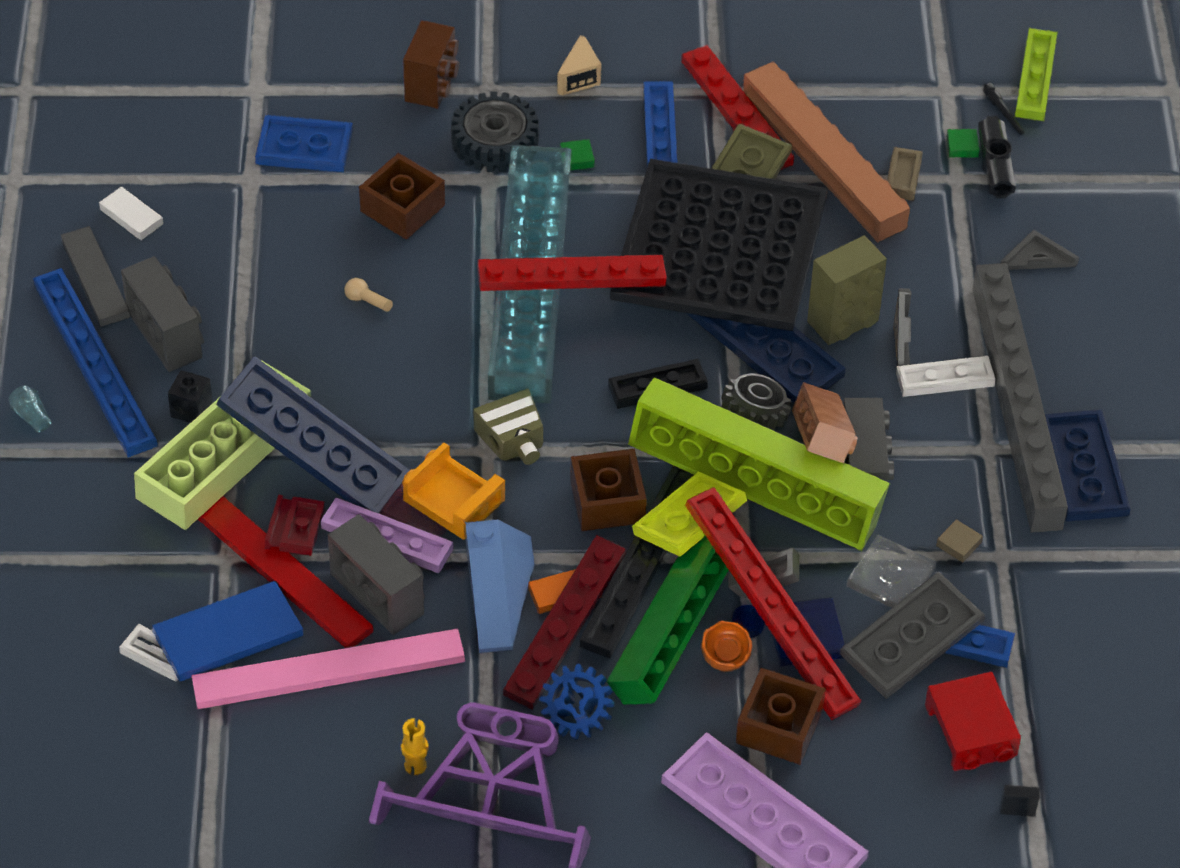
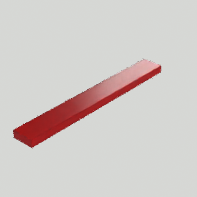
[685,487,862,721]
[198,496,373,648]

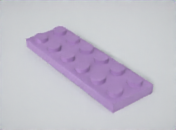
[661,732,868,868]

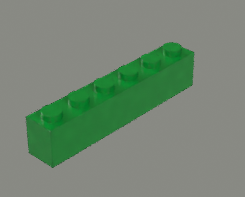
[606,536,728,705]

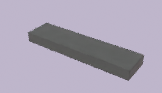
[61,226,130,327]

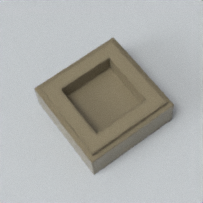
[936,519,983,563]

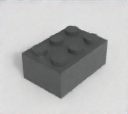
[121,256,204,372]
[328,514,425,635]

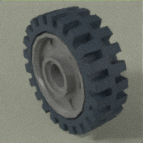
[451,92,539,173]

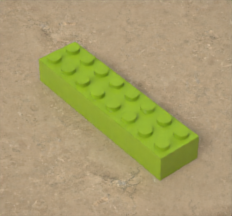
[628,377,890,551]

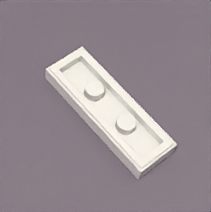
[896,356,996,397]

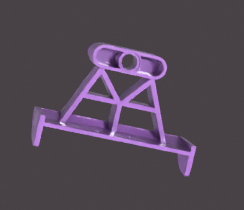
[369,703,591,868]

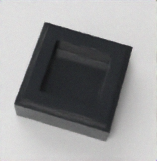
[1000,785,1040,817]

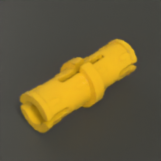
[401,718,429,775]

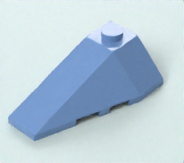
[465,520,535,653]

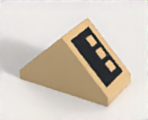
[557,35,601,95]

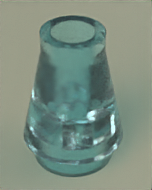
[9,385,52,432]

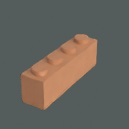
[792,382,857,463]

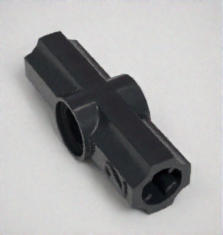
[978,116,1016,198]

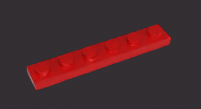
[682,45,794,170]
[477,255,667,291]

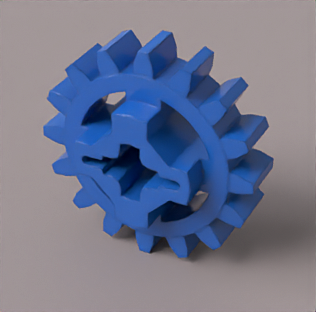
[539,664,615,740]

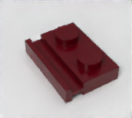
[265,494,325,556]

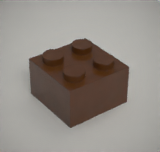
[403,20,459,109]
[359,153,445,240]
[570,448,647,531]
[736,668,826,765]

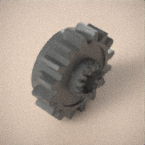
[721,373,791,431]

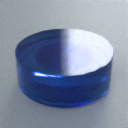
[732,604,765,638]

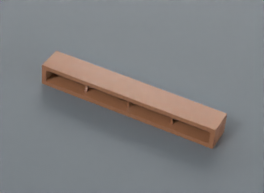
[743,62,910,242]

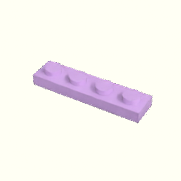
[321,498,453,574]

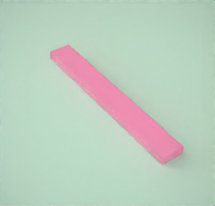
[192,629,465,710]

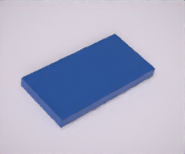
[152,581,303,682]

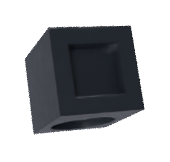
[168,370,213,423]

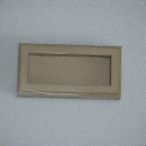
[887,147,923,201]

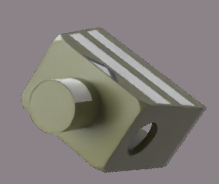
[473,388,543,465]

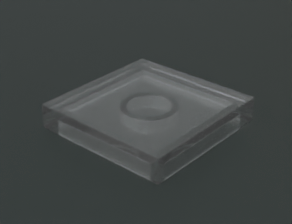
[847,534,936,608]

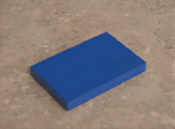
[255,115,353,172]

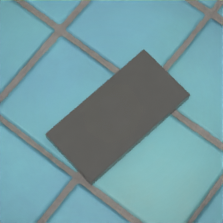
[840,571,985,699]

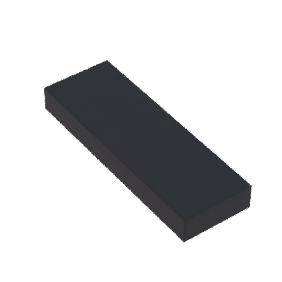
[608,359,708,409]

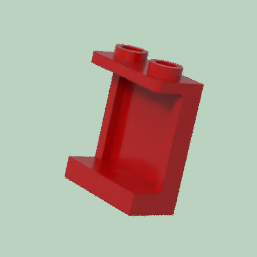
[925,671,1021,771]

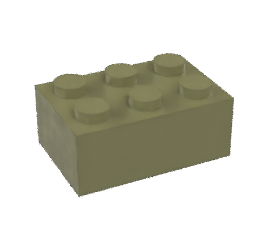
[807,235,887,345]

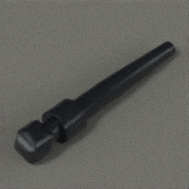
[982,83,1024,135]

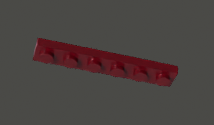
[503,535,626,710]

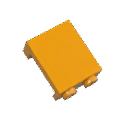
[402,442,505,540]

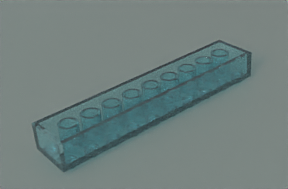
[488,145,572,403]

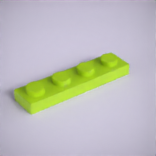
[1015,28,1057,121]

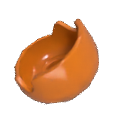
[701,620,753,672]

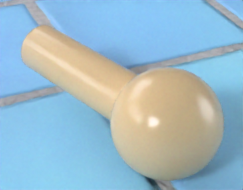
[344,278,393,312]

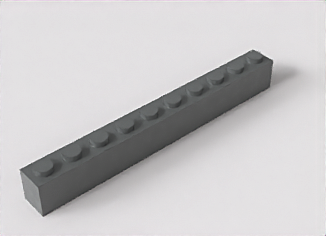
[972,263,1068,533]

